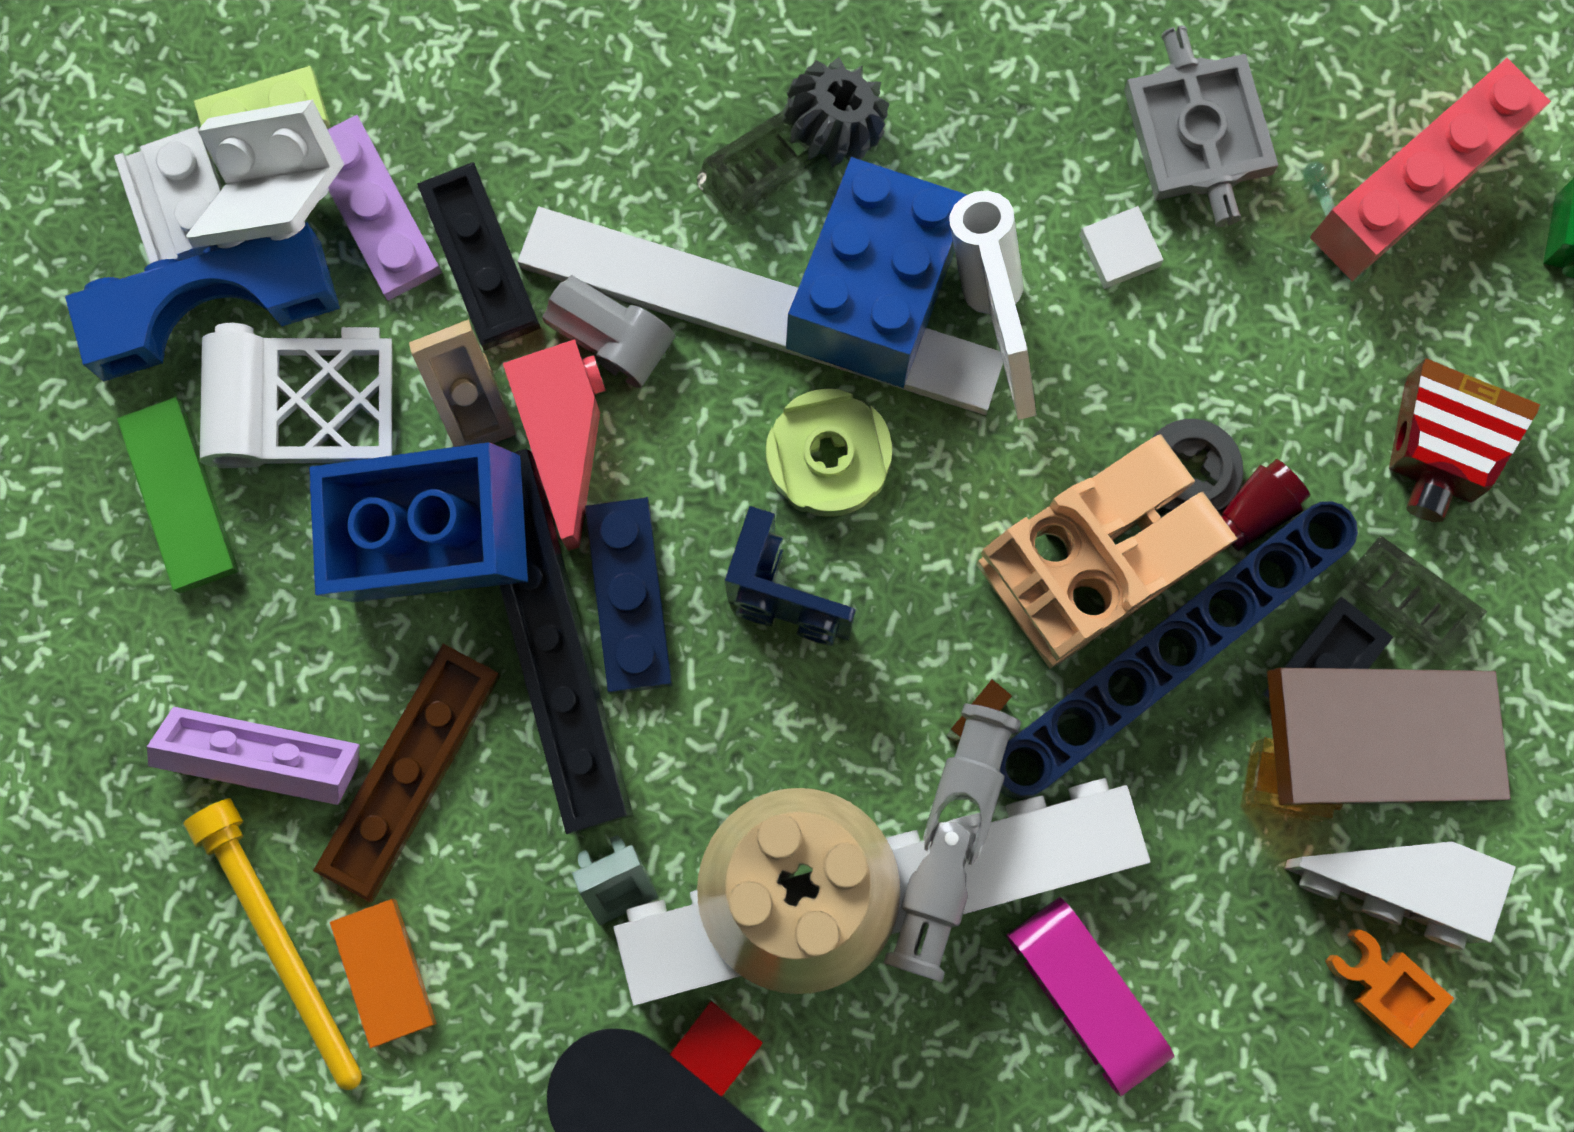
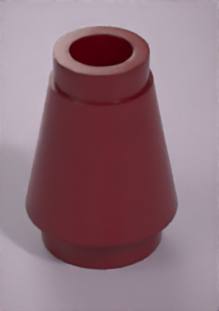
[1221,459,1311,551]

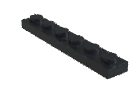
[499,448,634,834]

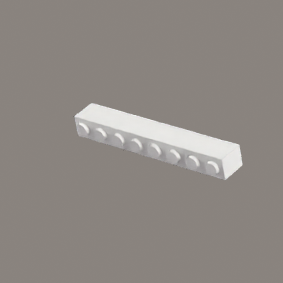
[613,778,1150,1006]

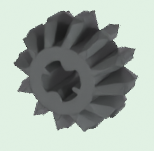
[782,57,890,168]

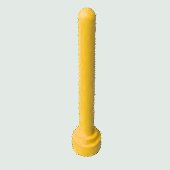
[183,798,362,1090]

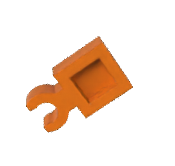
[1325,929,1455,1049]

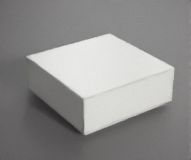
[1079,206,1164,289]

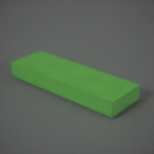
[117,397,239,594]

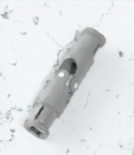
[883,704,1021,982]

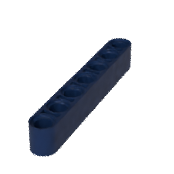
[1000,501,1358,800]

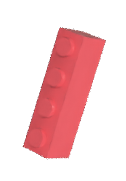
[1309,58,1551,281]

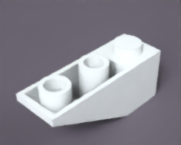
[1285,842,1516,950]

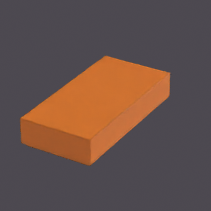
[330,899,437,1048]

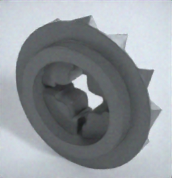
[1152,419,1243,511]

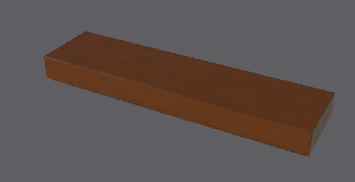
[313,643,501,902]

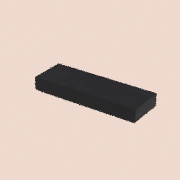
[417,162,541,351]

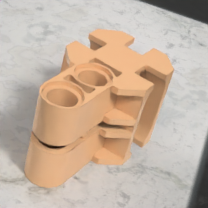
[976,434,1237,669]

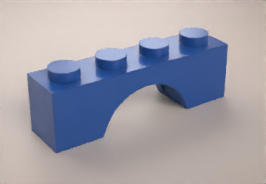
[65,222,340,382]

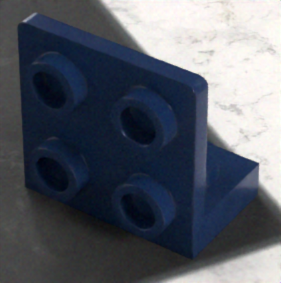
[724,506,856,646]

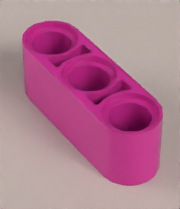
[1006,897,1175,1097]

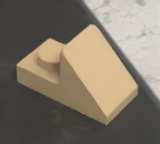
[409,319,517,447]

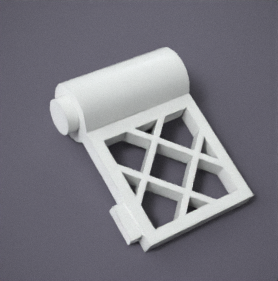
[950,191,1037,420]
[200,323,392,468]

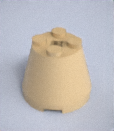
[697,788,901,994]

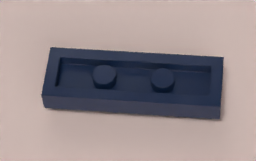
[585,497,673,695]

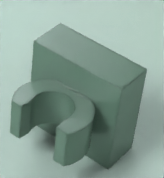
[572,835,659,926]

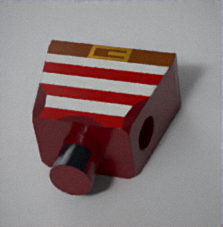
[1389,358,1541,522]

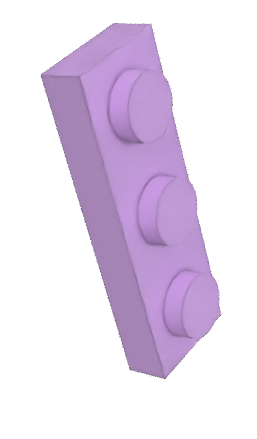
[327,115,442,301]
[147,707,360,805]

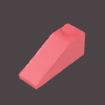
[503,339,606,551]

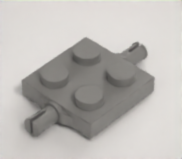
[1124,26,1278,227]

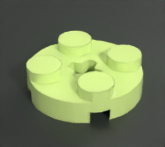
[766,389,892,517]

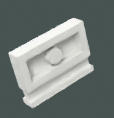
[114,126,222,264]

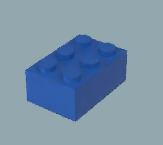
[786,157,967,388]
[309,442,528,602]

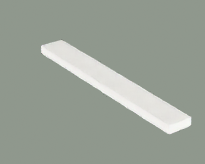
[517,206,1003,415]

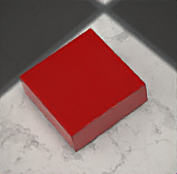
[670,1001,763,1097]

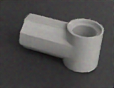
[542,275,676,388]

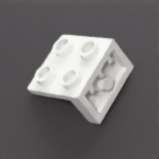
[186,100,345,248]

